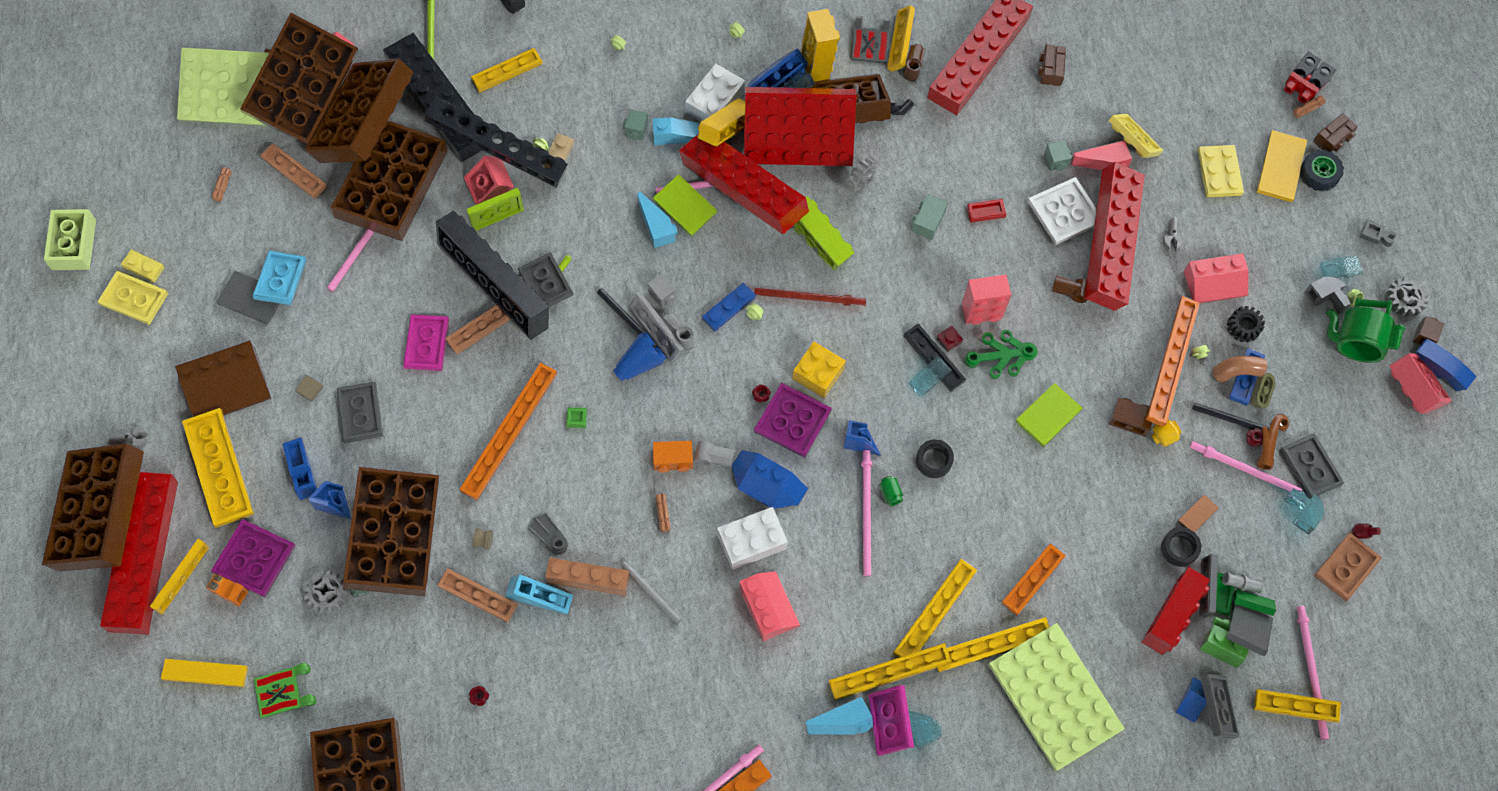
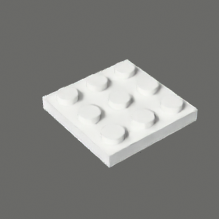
[1028,177,1097,245]

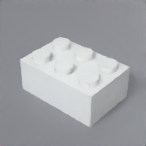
[685,63,745,122]
[717,507,788,570]

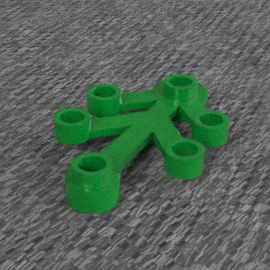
[964,330,1038,379]

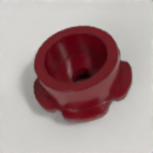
[752,384,771,403]
[1246,428,1263,447]
[469,686,489,706]

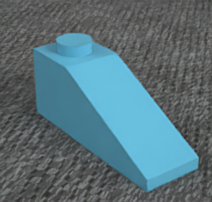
[653,117,700,145]
[637,192,678,248]
[505,574,573,614]
[805,697,873,735]

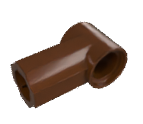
[903,43,925,81]
[1052,275,1087,303]

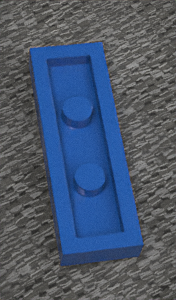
[702,282,756,332]
[1228,348,1265,406]

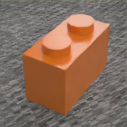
[653,441,693,473]

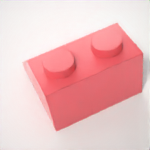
[464,155,514,205]

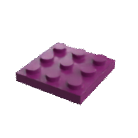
[754,382,832,458]
[211,519,296,598]

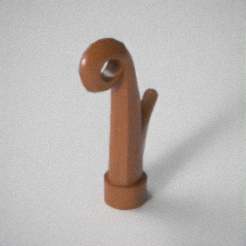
[1257,414,1289,470]

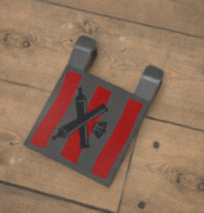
[852,15,890,64]

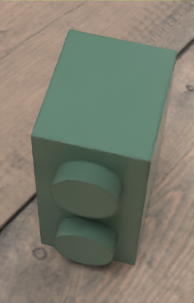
[911,194,948,240]

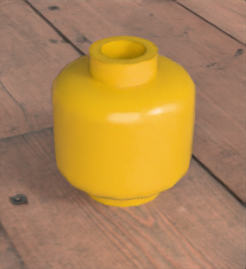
[1151,419,1182,447]

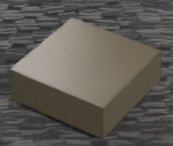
[295,375,323,402]

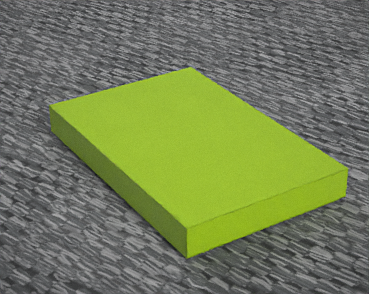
[653,174,718,237]
[466,188,524,231]
[1015,383,1083,448]

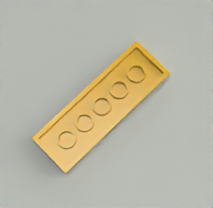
[182,408,254,528]

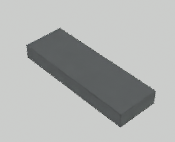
[1199,554,1218,617]

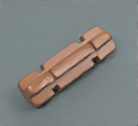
[1293,96,1326,118]
[211,167,232,202]
[655,494,671,532]

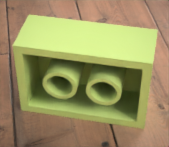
[44,209,96,270]

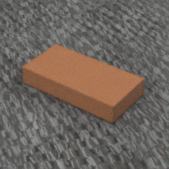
[1177,495,1219,532]

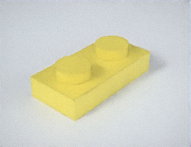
[121,249,165,283]

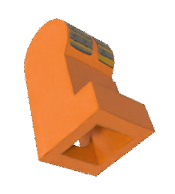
[205,574,249,607]

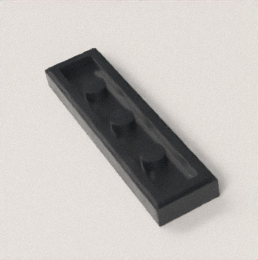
[903,323,966,392]

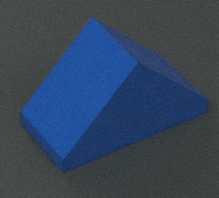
[1175,677,1206,723]

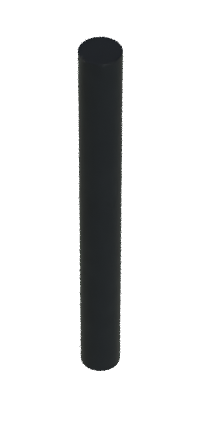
[597,288,653,339]
[1192,403,1269,433]

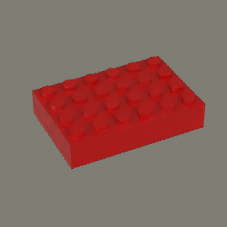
[744,87,856,166]

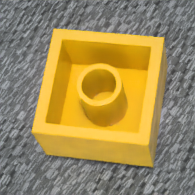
[792,341,846,398]

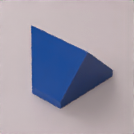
[844,420,881,456]
[309,481,352,520]

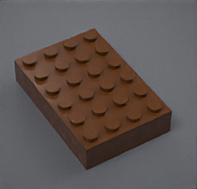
[240,13,358,146]
[305,58,414,163]
[330,121,448,241]
[42,443,144,572]
[343,467,439,596]
[310,718,405,791]

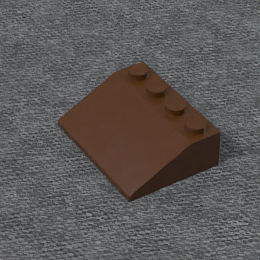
[810,74,891,124]
[175,341,272,417]

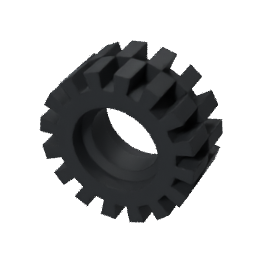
[1227,306,1265,343]

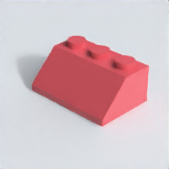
[1184,253,1248,303]
[1390,353,1452,414]
[739,571,800,641]

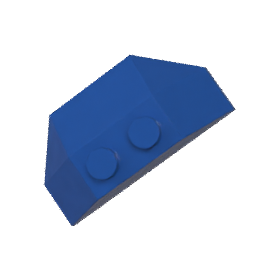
[747,48,808,88]
[732,450,808,509]

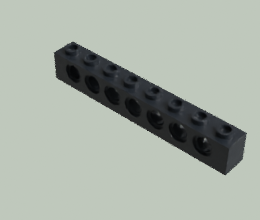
[425,96,568,188]

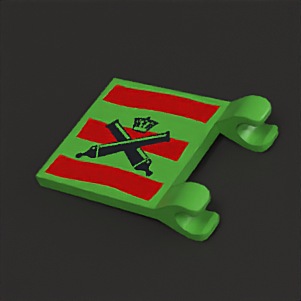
[254,663,317,719]

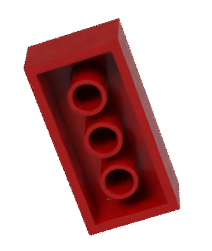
[1141,567,1210,655]

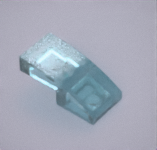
[1320,256,1363,279]
[909,356,952,397]

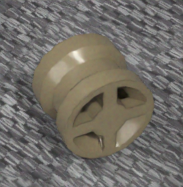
[473,528,493,550]

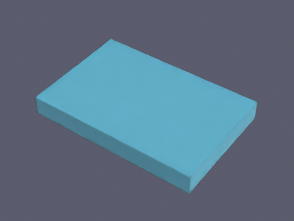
[253,251,306,305]

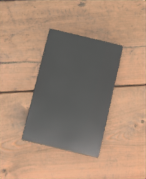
[517,252,574,307]
[216,271,280,325]
[337,381,383,443]
[1280,433,1344,500]
[1226,603,1273,657]
[1200,673,1240,739]

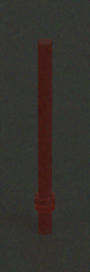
[754,288,866,306]

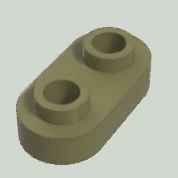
[1251,373,1276,409]

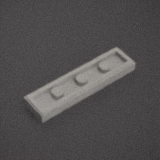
[629,293,684,362]

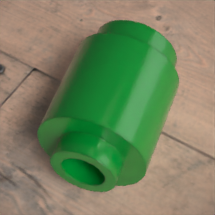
[879,476,903,506]

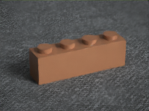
[545,558,630,596]

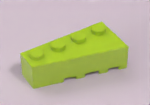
[794,196,854,270]

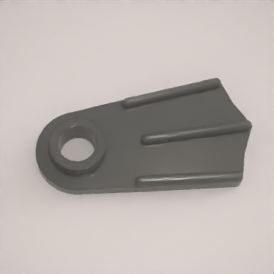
[528,513,568,554]

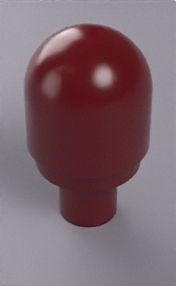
[1352,523,1381,539]

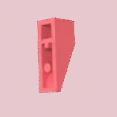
[1071,141,1132,170]

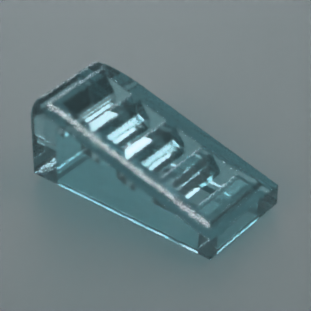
[781,72,815,88]

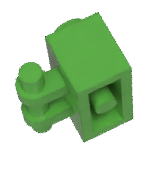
[1200,616,1249,668]

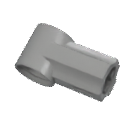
[663,314,694,350]
[694,441,735,468]

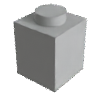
[648,274,677,307]

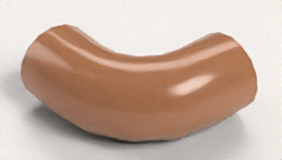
[1212,356,1267,382]

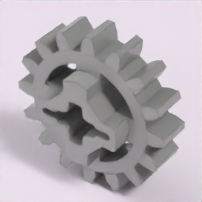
[847,156,878,194]
[1386,277,1429,317]
[303,570,349,615]

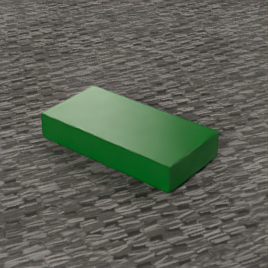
[1216,572,1235,616]
[1233,588,1276,616]

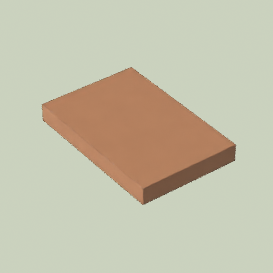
[1314,532,1382,602]

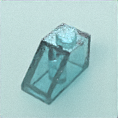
[908,710,942,750]

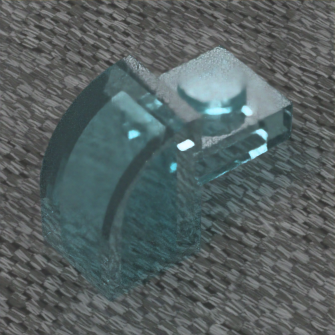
[1284,488,1324,535]

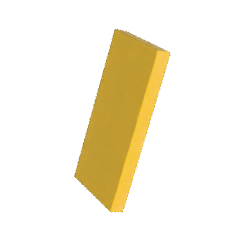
[1256,130,1307,203]

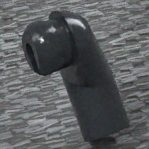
[891,99,914,115]

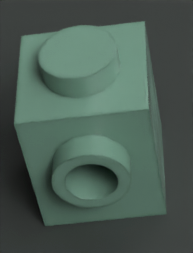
[623,109,649,141]
[1044,140,1072,171]

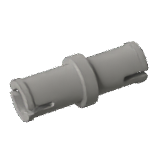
[1222,572,1264,593]

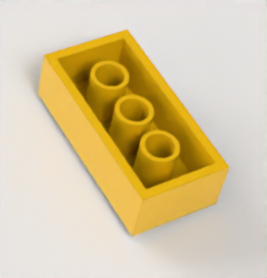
[800,9,840,83]

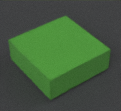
[566,407,587,428]

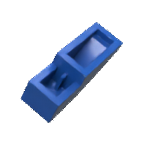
[1415,339,1477,391]
[282,437,318,500]

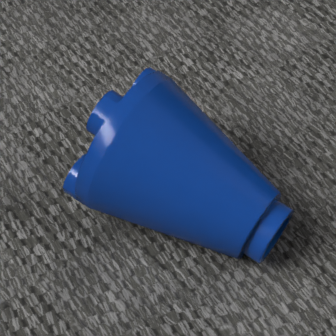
[613,331,667,382]

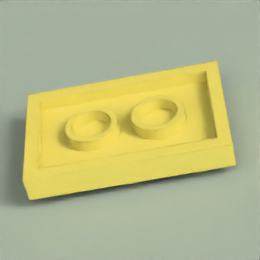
[1108,114,1164,158]
[1198,145,1244,197]
[98,271,169,325]

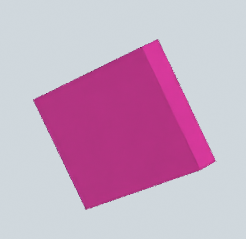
[403,314,449,371]
[868,685,914,756]

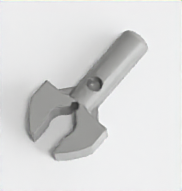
[1163,218,1183,251]
[109,427,149,448]

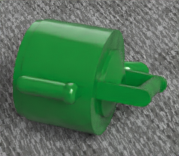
[1325,298,1405,363]

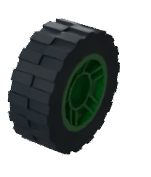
[1300,150,1344,191]

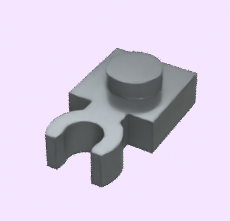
[1360,220,1396,247]

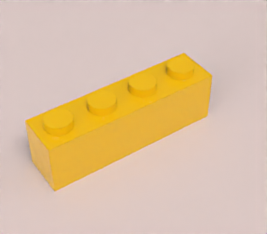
[698,98,745,147]

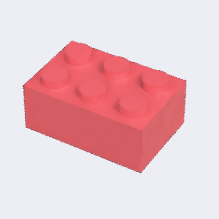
[961,274,1011,325]

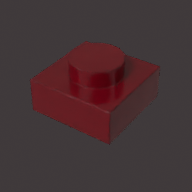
[936,326,964,352]

